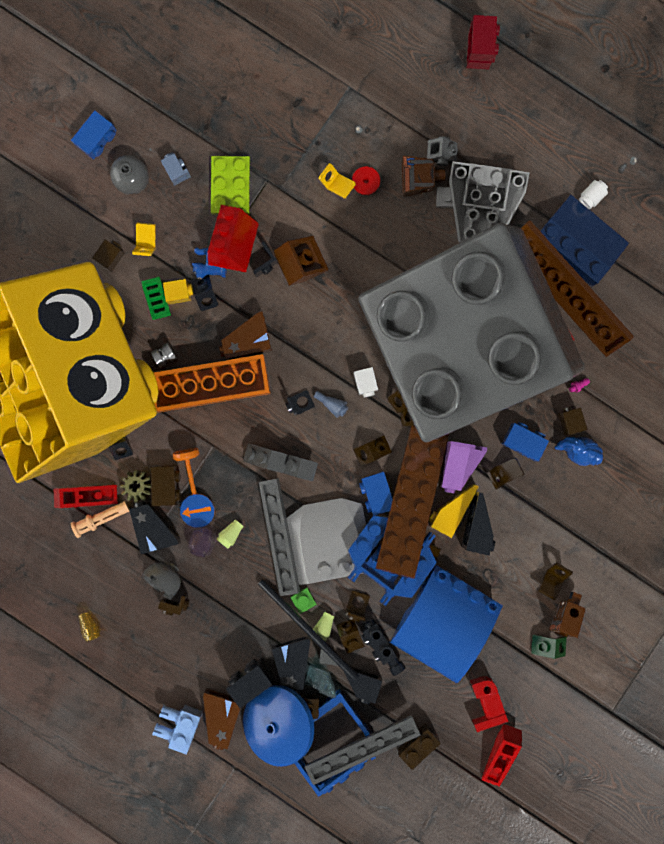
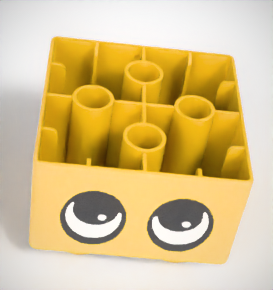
[0,262,158,483]

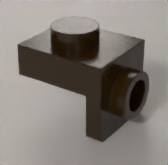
[158,593,190,616]
[336,619,365,654]

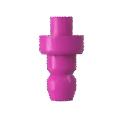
[569,378,590,393]

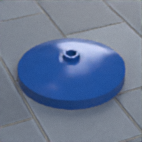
[243,685,314,767]

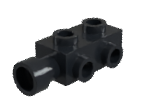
[361,619,406,676]

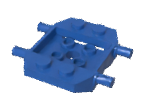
[347,516,437,606]

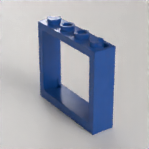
[294,689,376,797]

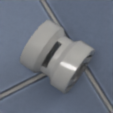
[151,342,177,368]

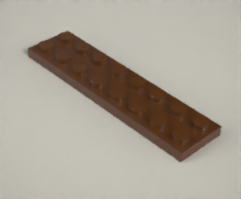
[521,220,634,357]
[375,425,449,579]

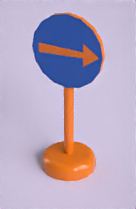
[172,448,215,528]

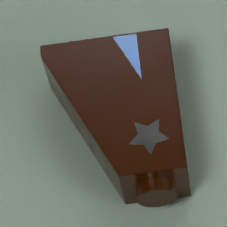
[219,311,272,360]
[203,688,240,750]

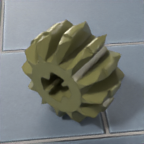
[119,469,151,502]

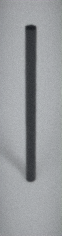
[258,579,359,682]

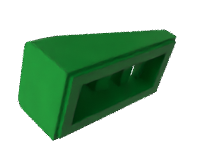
[141,277,171,320]

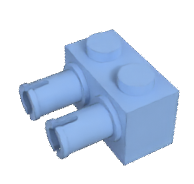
[152,705,203,755]

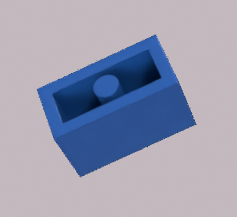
[71,111,117,160]
[501,422,549,462]
[359,472,393,516]

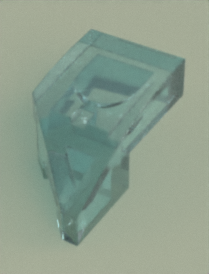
[304,665,336,698]

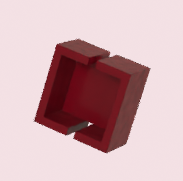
[466,15,500,70]

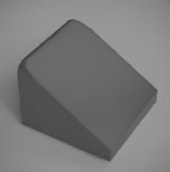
[319,649,338,666]

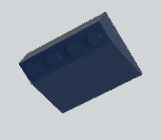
[540,195,629,287]

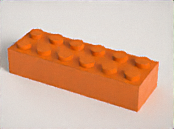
[154,354,271,413]

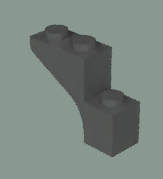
[243,443,318,481]

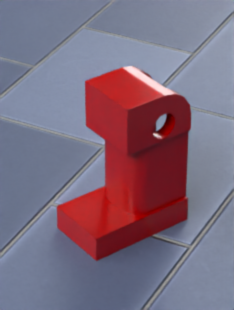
[470,676,508,732]

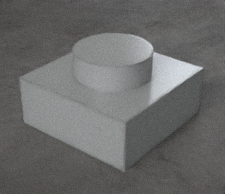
[436,187,453,208]

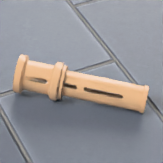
[71,500,130,538]

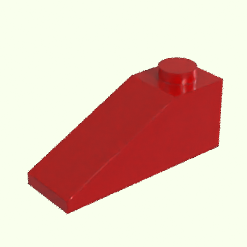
[54,485,118,508]
[482,724,522,787]

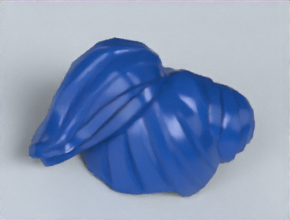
[554,437,603,466]

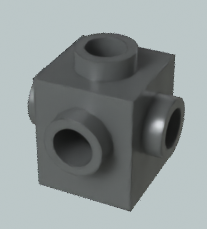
[427,136,458,166]

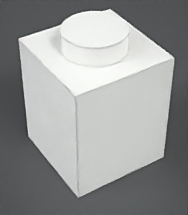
[353,367,378,398]

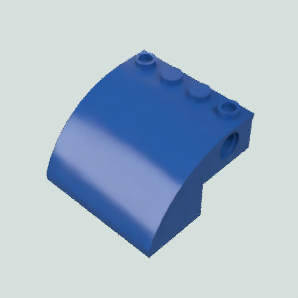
[390,565,503,683]

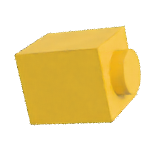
[163,279,194,304]

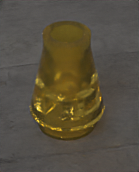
[78,612,101,642]

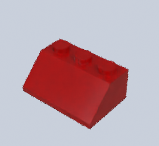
[208,204,259,272]

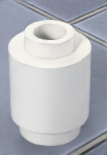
[579,180,608,209]

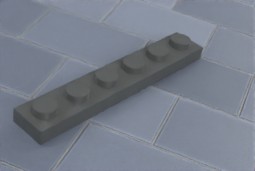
[259,478,300,596]
[305,715,420,785]

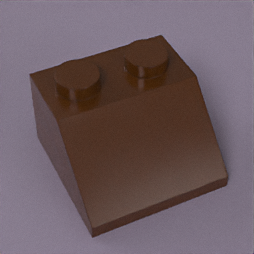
[274,236,329,286]

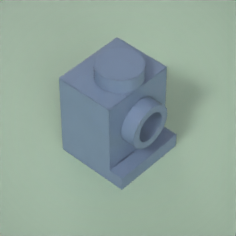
[161,152,191,186]

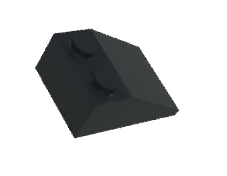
[461,491,495,556]

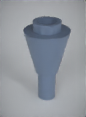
[314,391,348,418]

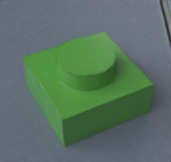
[290,587,317,614]

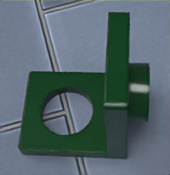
[531,635,567,659]

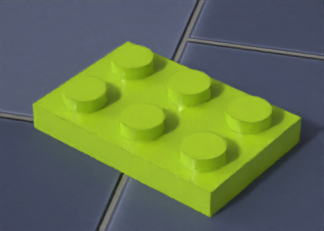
[211,156,250,215]

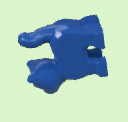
[192,248,227,279]

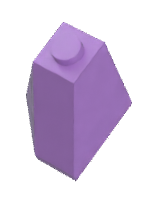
[440,441,487,493]

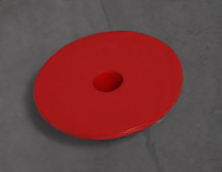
[352,166,380,195]

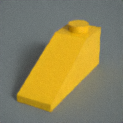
[429,484,479,538]

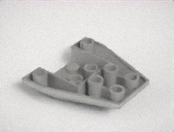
[449,161,530,242]

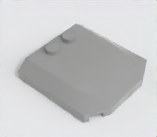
[287,498,372,585]

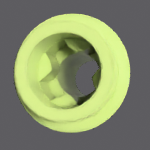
[216,520,244,549]
[313,612,334,642]

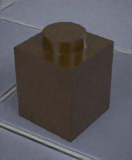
[92,239,124,272]
[558,405,588,436]

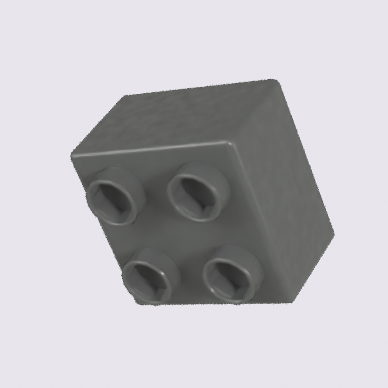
[358,223,585,442]

